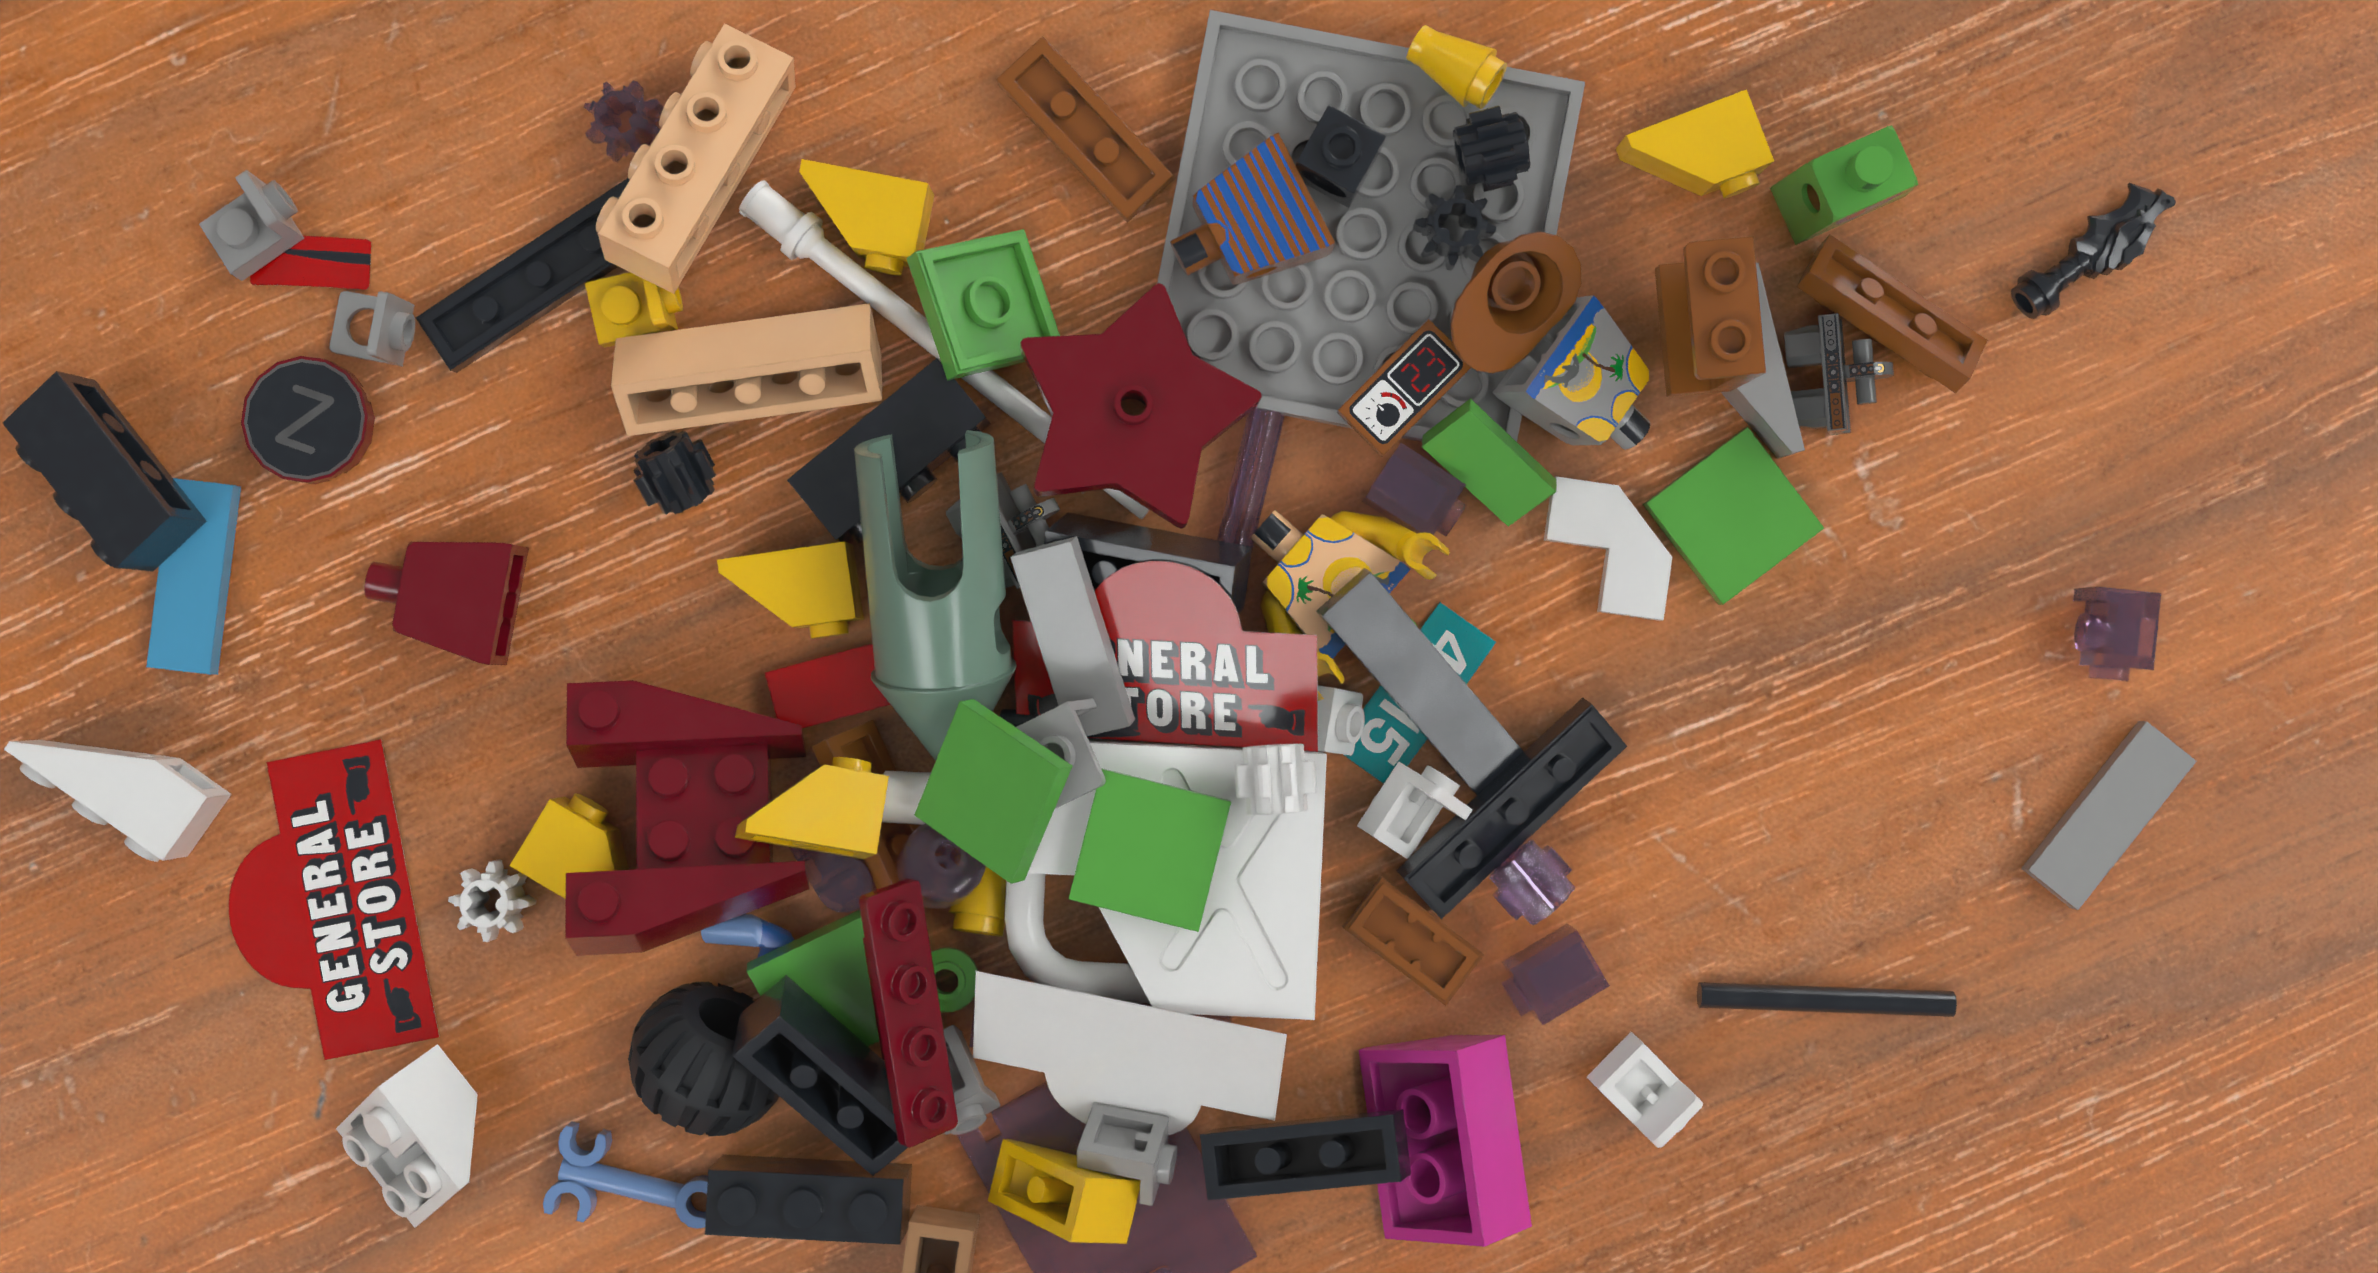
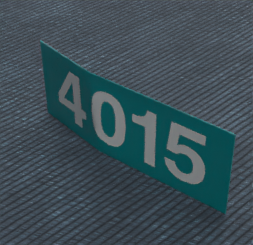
[1344,602,1496,784]

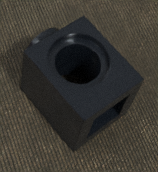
[1296,105,1386,208]

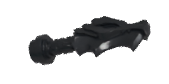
[2011,183,2176,319]

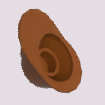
[1450,231,1582,373]

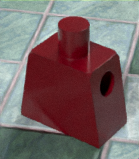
[364,542,529,665]

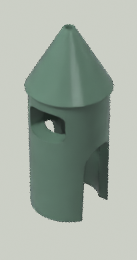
[854,430,1017,761]

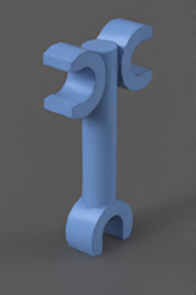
[543,1121,708,1229]

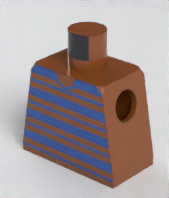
[1170,133,1335,285]

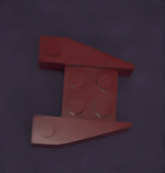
[565,680,810,956]

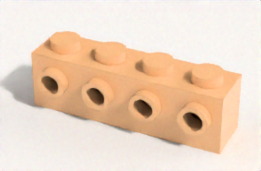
[596,23,796,294]
[611,303,882,436]

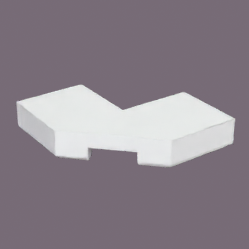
[1544,476,1672,621]

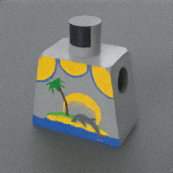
[1493,295,1650,450]

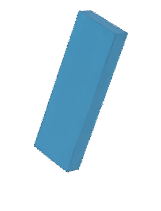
[146,478,241,675]

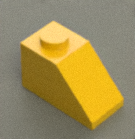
[1615,89,1774,199]
[799,159,935,275]
[717,541,864,639]
[735,757,889,859]
[510,793,629,899]
[988,1139,1140,1244]

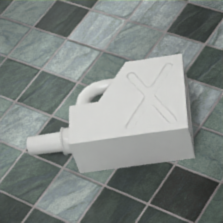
[882,739,1327,1020]

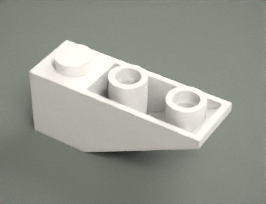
[4,740,232,862]

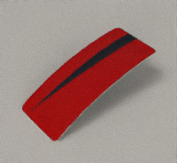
[250,236,371,290]

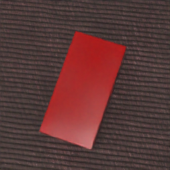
[765,644,891,729]

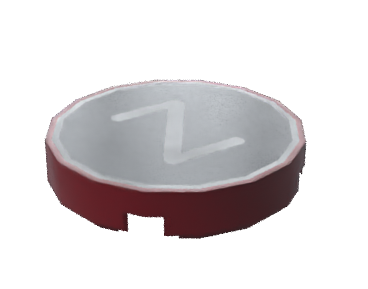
[241,356,375,484]

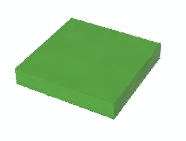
[906,229,1060,381]
[1643,427,1824,605]
[914,699,1072,884]
[1069,768,1231,932]
[747,909,879,1046]

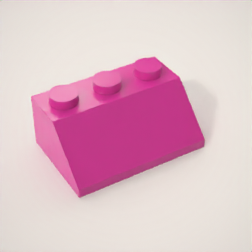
[1359,1035,1532,1247]

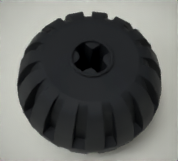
[628,982,780,1136]

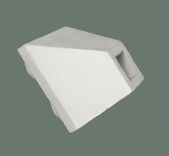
[336,1044,478,1228]

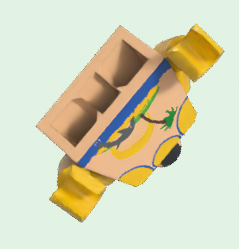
[1250,510,1450,701]

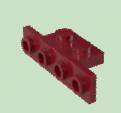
[859,879,958,1148]

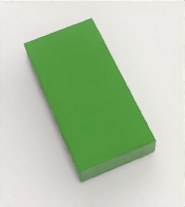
[1422,398,1557,527]

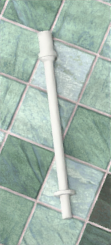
[739,180,1149,520]

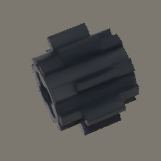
[1453,106,1531,192]
[1413,185,1496,271]
[633,431,716,515]

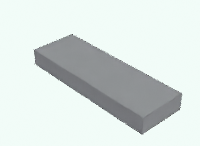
[1011,536,1135,736]
[2021,721,2197,910]

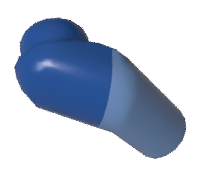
[701,914,795,958]

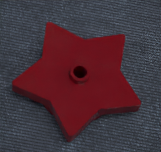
[1020,283,1262,529]

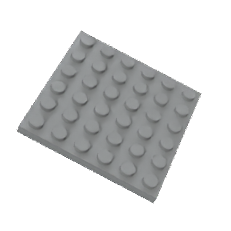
[1157,10,1585,442]

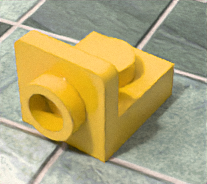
[585,272,683,348]

